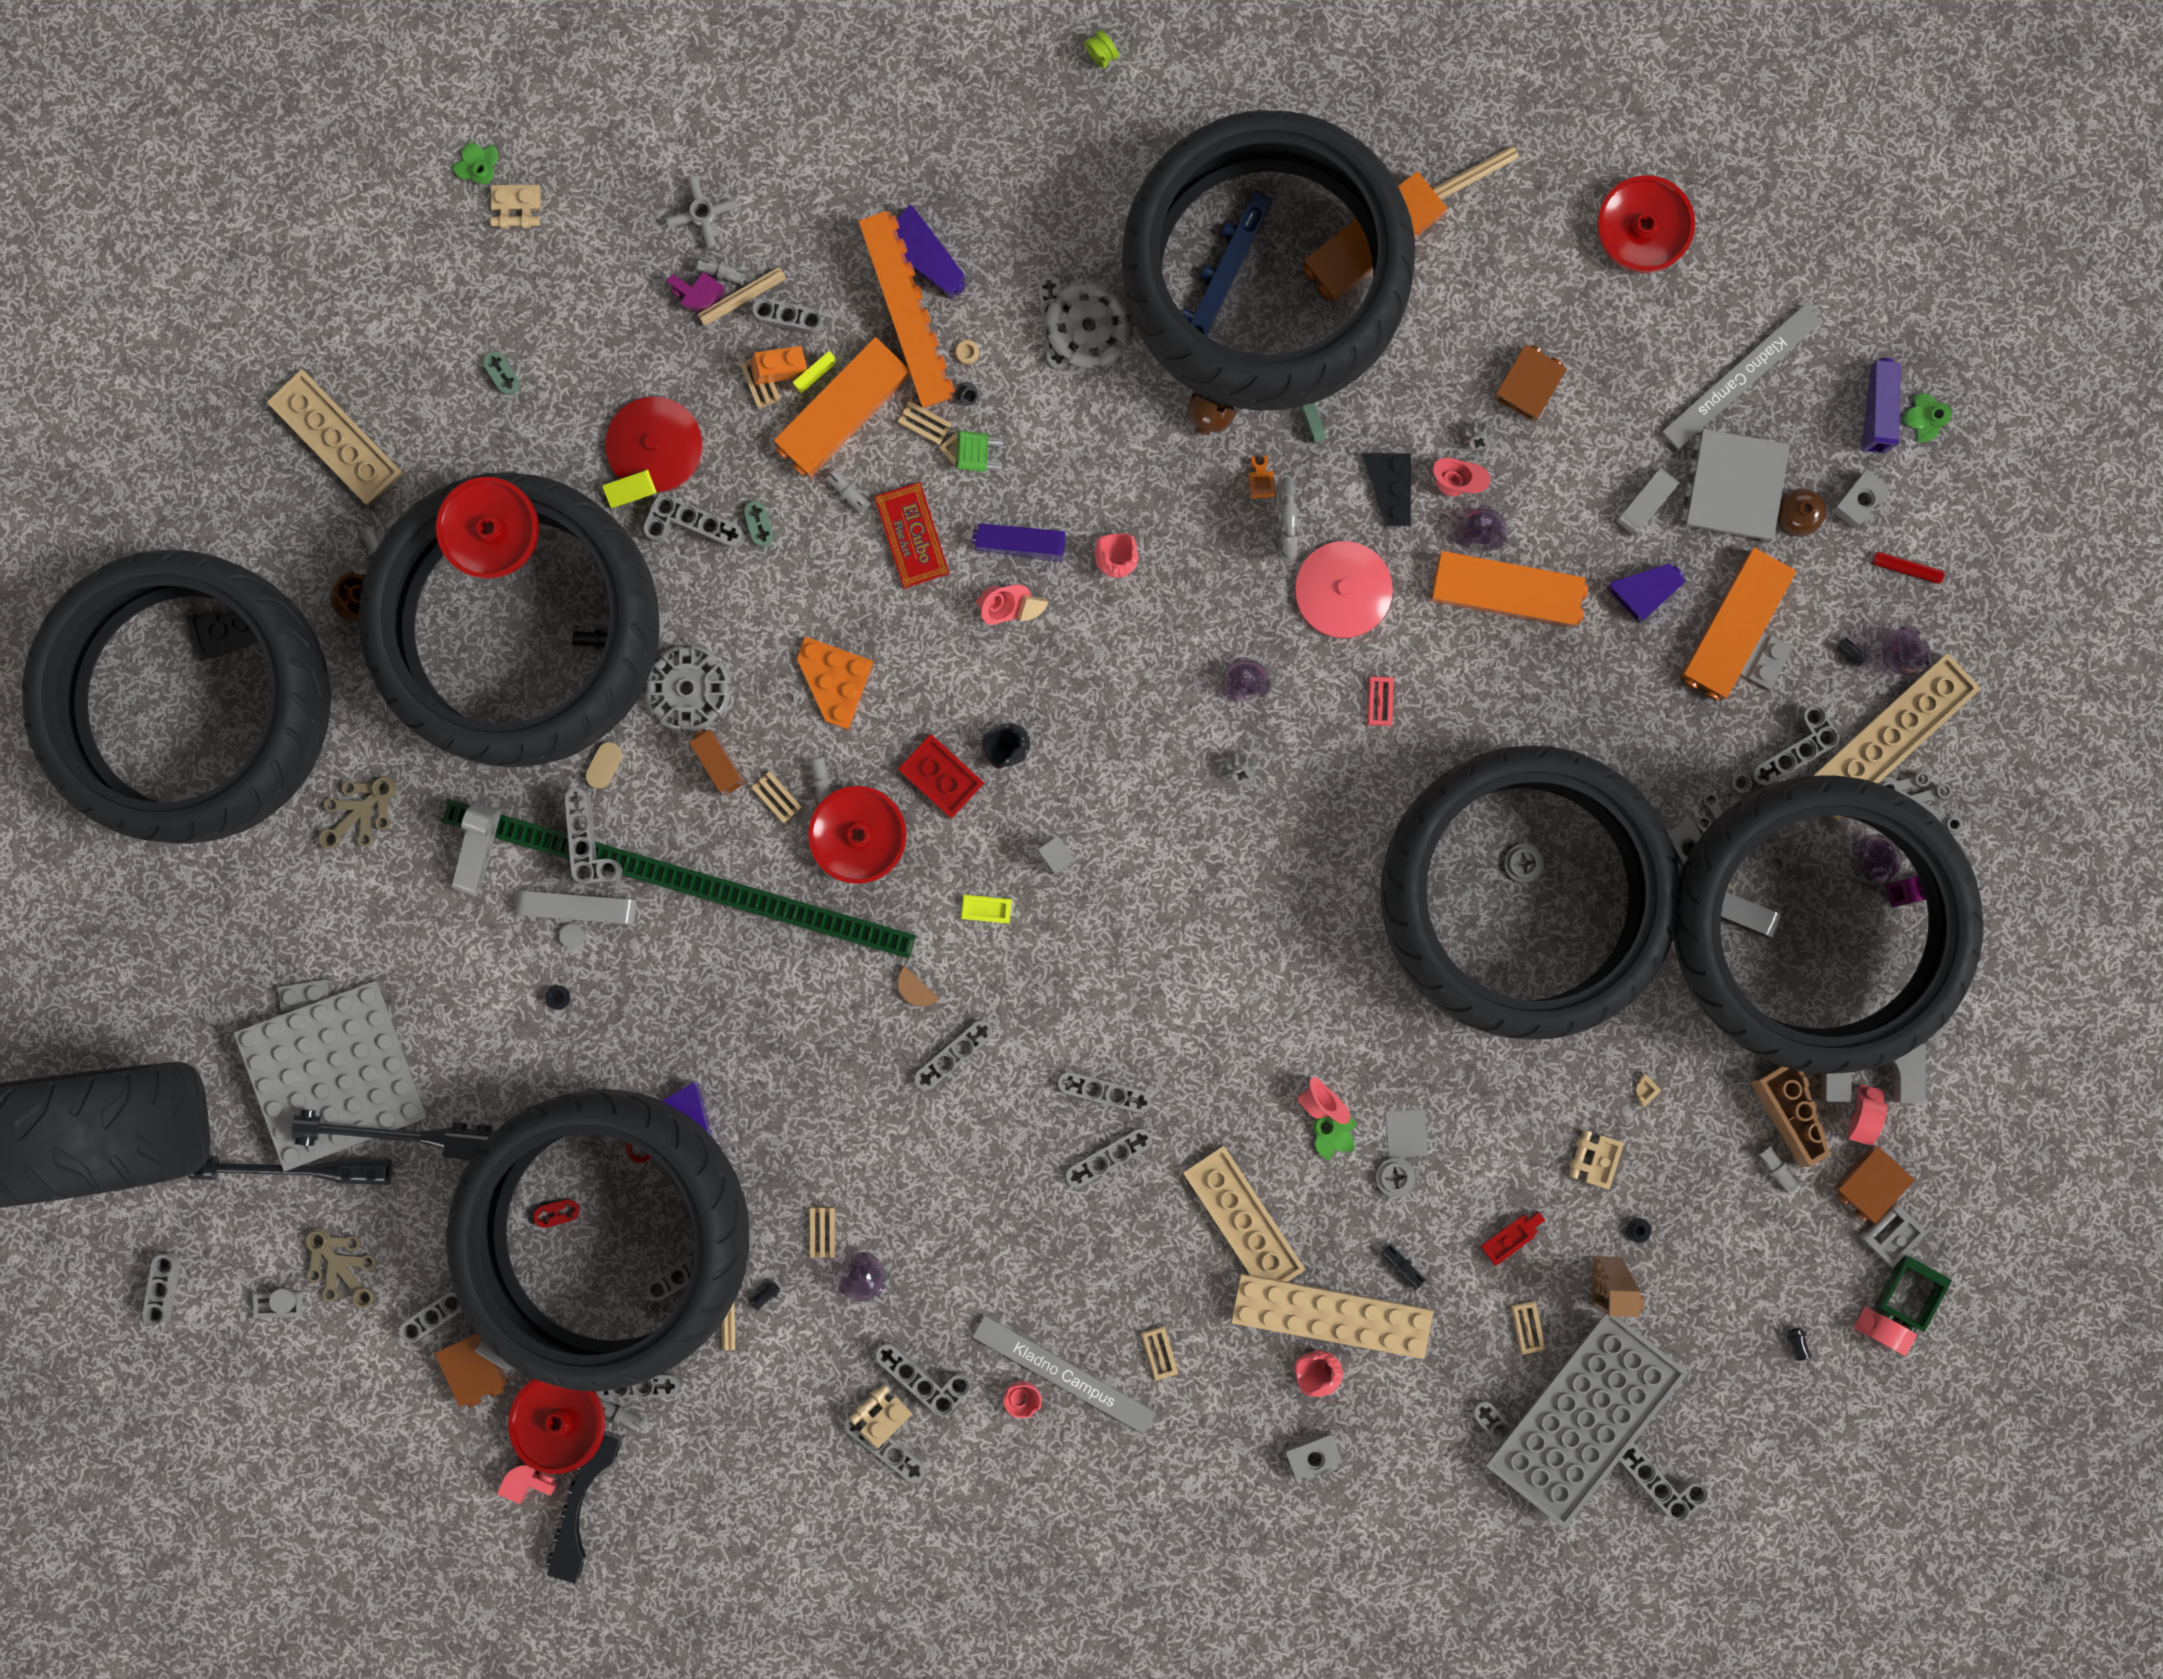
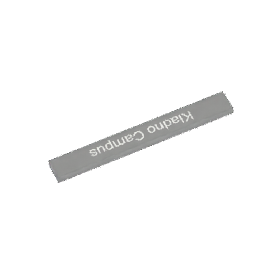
[1661,304,1822,451]
[973,1315,1156,1434]

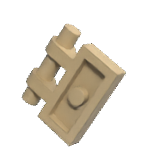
[491,185,541,229]
[1568,1129,1624,1190]
[848,1384,912,1450]

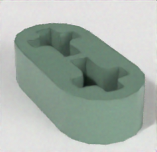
[484,352,520,395]
[1300,403,1326,444]
[744,501,774,547]

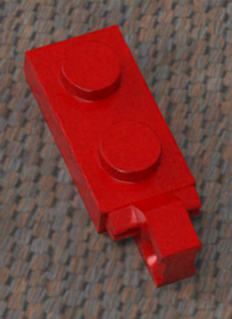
[1480,1211,1545,1266]

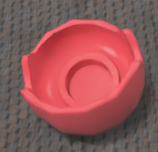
[1003,1380,1042,1418]

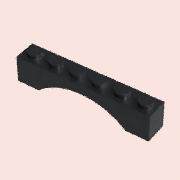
[545,1431,623,1584]

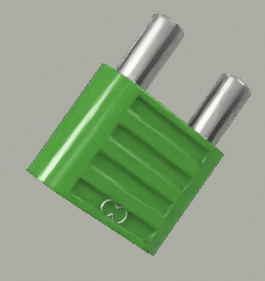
[955,430,1003,472]

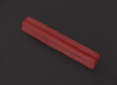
[1872,552,1945,584]

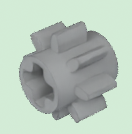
[1463,420,1494,451]
[1226,752,1256,782]

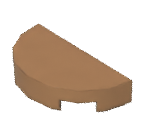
[898,966,940,1007]

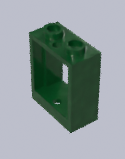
[1874,1255,1953,1333]

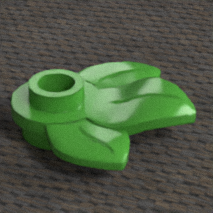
[452,142,499,184]
[1901,394,1952,442]
[1313,1116,1357,1160]

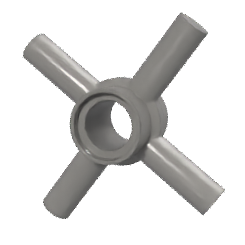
[666,177,739,249]

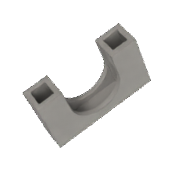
[1821,1044,1926,1104]

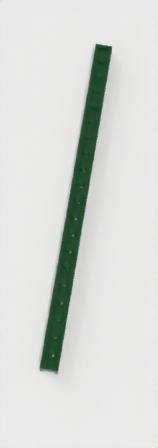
[441,799,917,959]

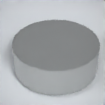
[560,924,585,948]
[269,1288,296,1314]

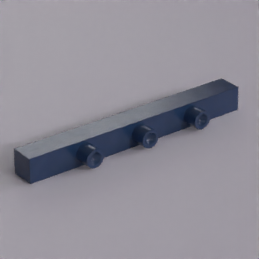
[1182,191,1273,336]

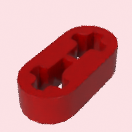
[533,1199,581,1228]

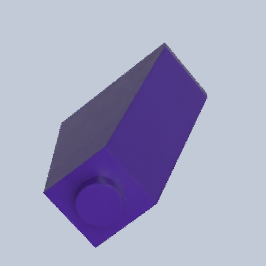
[1606,563,1686,623]

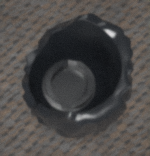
[982,723,1031,769]

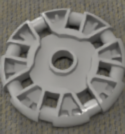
[1046,282,1131,368]
[1276,474,1298,563]
[644,645,731,732]

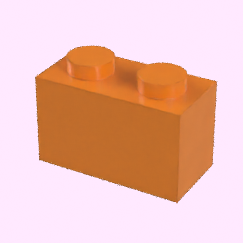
[750,346,807,385]

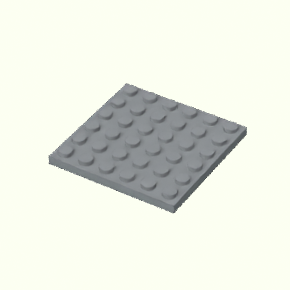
[234,981,427,1172]

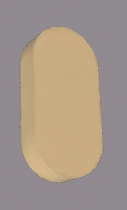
[586,742,623,789]

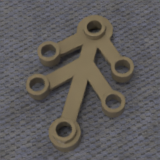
[319,776,396,849]
[305,1228,377,1308]

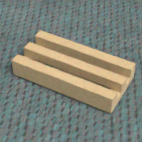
[740,359,781,409]
[898,401,952,446]
[751,771,802,824]
[810,1207,835,1258]
[1511,1301,1546,1355]
[1141,1326,1178,1381]

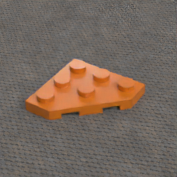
[797,636,874,730]

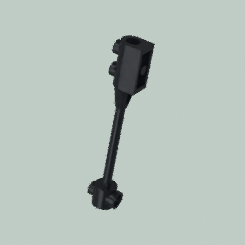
[292,1109,494,1159]
[188,1155,392,1185]

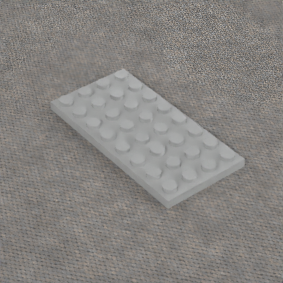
[1485,1313,1689,1529]

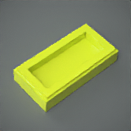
[793,351,837,393]
[602,470,657,508]
[961,895,1012,924]

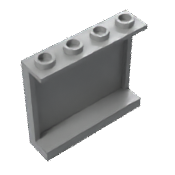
[1680,429,1790,543]

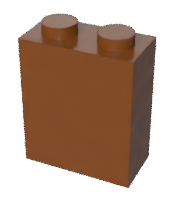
[1493,344,1567,423]
[689,729,747,796]
[1833,1145,1915,1224]
[435,1333,509,1408]

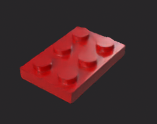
[898,734,985,819]

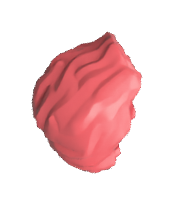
[1094,533,1138,578]
[1294,1350,1343,1397]

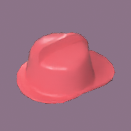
[1433,457,1491,497]
[976,584,1031,625]
[1298,1077,1350,1124]

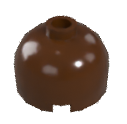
[1187,391,1238,436]
[1777,488,1826,537]
[329,571,366,622]

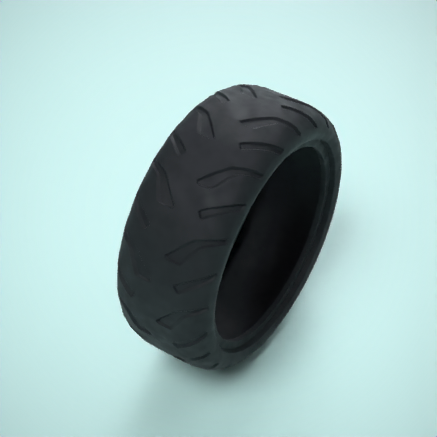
[1122,110,1415,411]
[359,472,660,767]
[22,550,331,844]
[1381,745,1681,1040]
[1674,775,1983,1074]
[0,1062,211,1208]
[446,1089,749,1391]

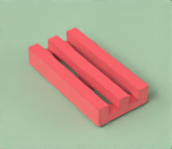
[1367,677,1394,726]

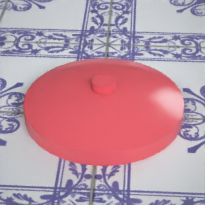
[1295,541,1393,638]

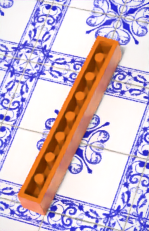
[859,211,955,408]

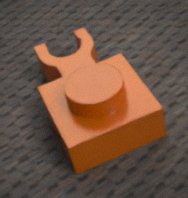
[1248,455,1276,499]

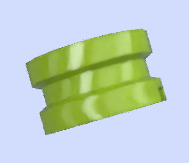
[1084,29,1119,69]

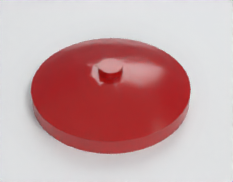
[1597,175,1695,273]
[605,397,703,494]
[436,477,539,579]
[808,786,907,884]
[508,1379,605,1474]

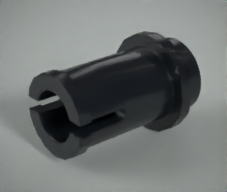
[1836,637,1869,667]
[748,1280,781,1311]
[1787,1327,1812,1361]

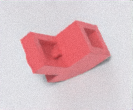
[1849,1084,1887,1146]
[1853,1307,1917,1357]
[497,1463,559,1504]

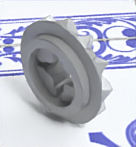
[1504,844,1544,883]
[1376,1158,1416,1197]

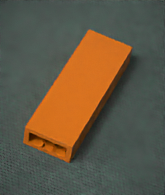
[1302,171,1448,303]
[774,337,911,478]
[1680,547,1797,701]
[1430,551,1588,628]

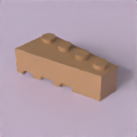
[1750,1065,1831,1167]
[1592,1256,1644,1317]

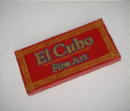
[874,482,950,589]

